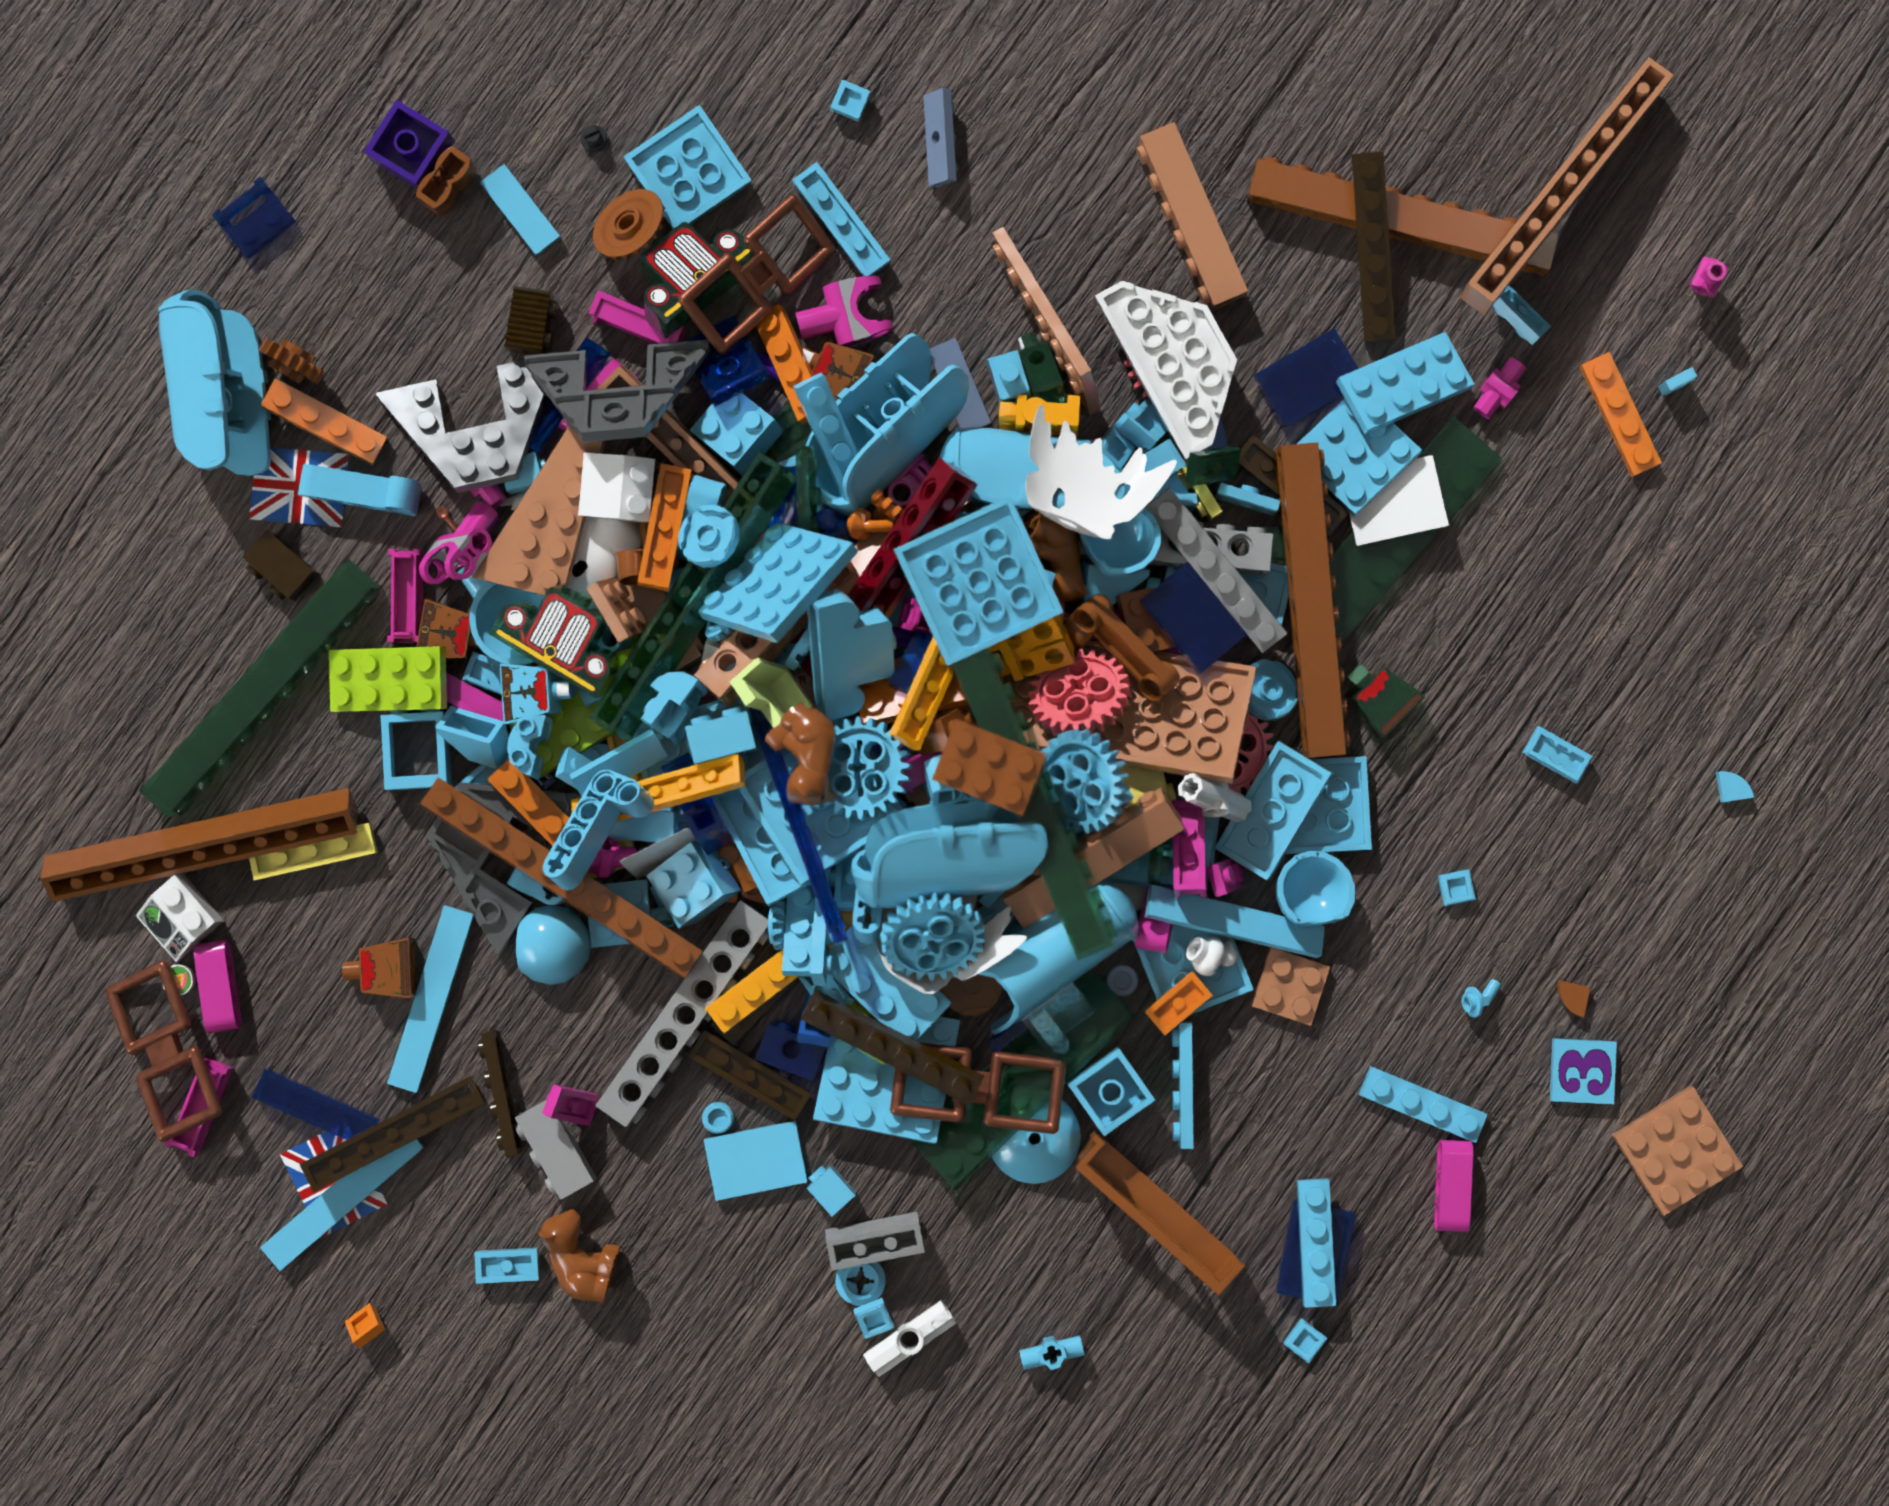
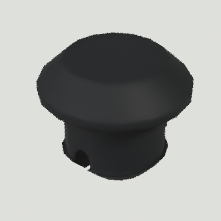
[580,125,608,153]

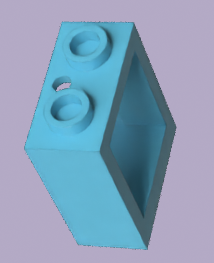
[381,709,452,791]

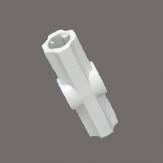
[1178,773,1252,822]
[863,1300,956,1377]

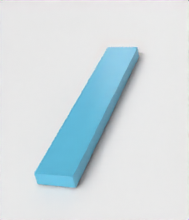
[1145,885,1325,958]
[387,905,474,1093]
[260,1139,425,1271]

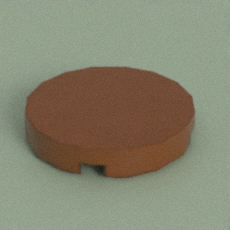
[941,974,1002,1016]

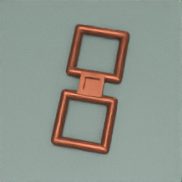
[678,194,836,355]
[105,960,222,1142]
[890,1042,1066,1134]

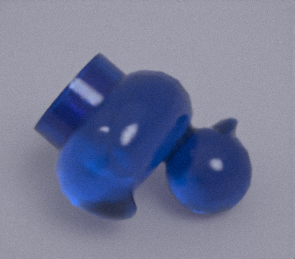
[816,508,856,544]

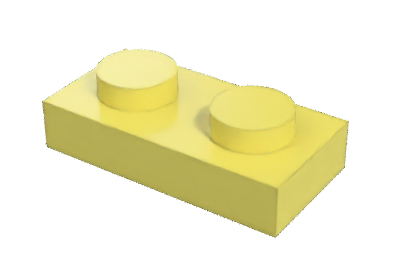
[1178,459,1222,521]

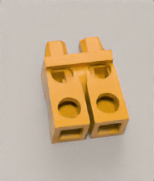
[999,394,1080,439]
[983,614,1075,681]

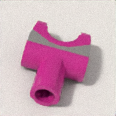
[795,276,894,347]
[419,502,499,585]

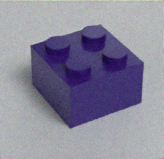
[363,99,455,189]

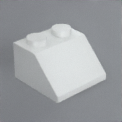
[578,453,655,522]

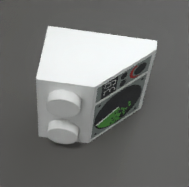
[136,875,224,962]

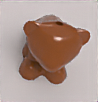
[1023,509,1089,603]
[765,703,836,806]
[538,1209,620,1304]

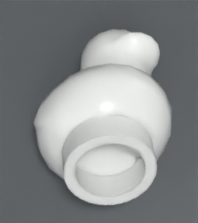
[1186,936,1238,976]

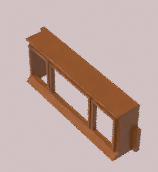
[1075,1131,1245,1296]

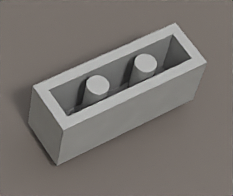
[514,1100,597,1200]
[825,1212,925,1271]

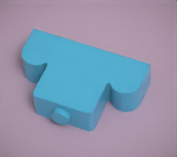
[807,589,897,720]

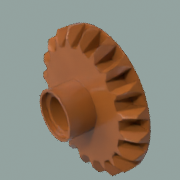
[593,189,666,261]

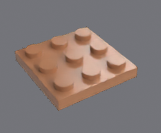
[1612,1086,1743,1216]

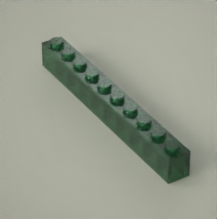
[589,452,797,742]
[139,558,381,817]
[952,649,1118,961]

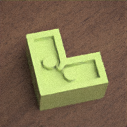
[730,658,813,728]

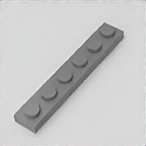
[1145,487,1287,653]

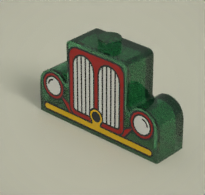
[640,222,754,339]
[489,584,619,698]

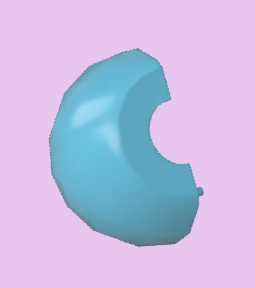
[1080,507,1161,577]
[1276,851,1355,926]
[516,905,591,985]

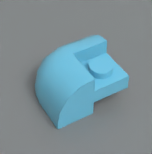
[640,672,707,746]

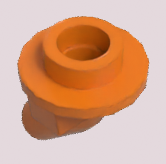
[847,508,893,540]

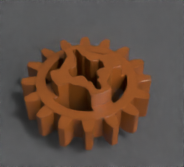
[258,338,325,385]

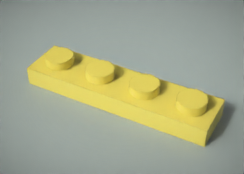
[249,823,378,880]

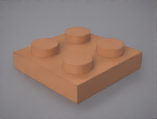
[586,577,647,643]
[1251,947,1330,1026]

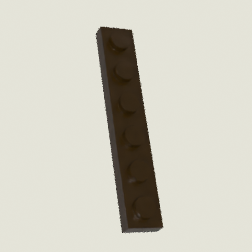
[1351,151,1396,342]
[801,989,984,1106]
[299,1076,485,1193]

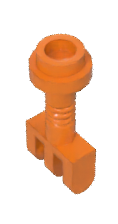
[871,489,903,522]

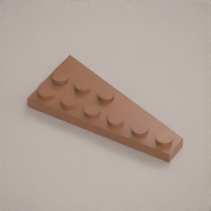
[992,227,1101,416]
[472,425,606,597]

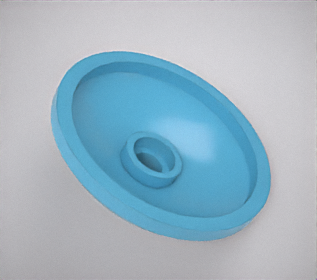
[469,582,546,666]
[987,1089,1081,1184]

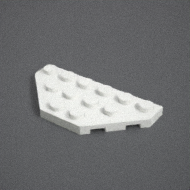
[1094,281,1237,461]

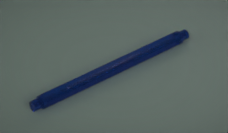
[749,708,848,945]

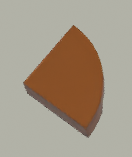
[1557,980,1590,1018]

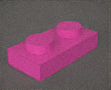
[1206,858,1244,897]
[542,1084,601,1126]

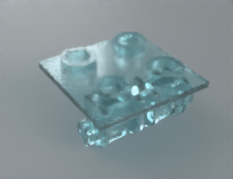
[1021,982,1095,1054]

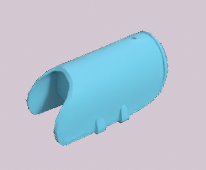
[157,290,271,476]
[805,333,970,516]
[940,427,1126,520]
[851,799,1048,909]
[953,878,1139,1035]

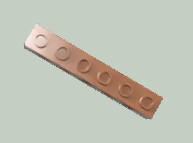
[694,561,857,708]

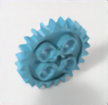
[824,716,913,821]
[1037,729,1130,833]
[880,892,985,981]

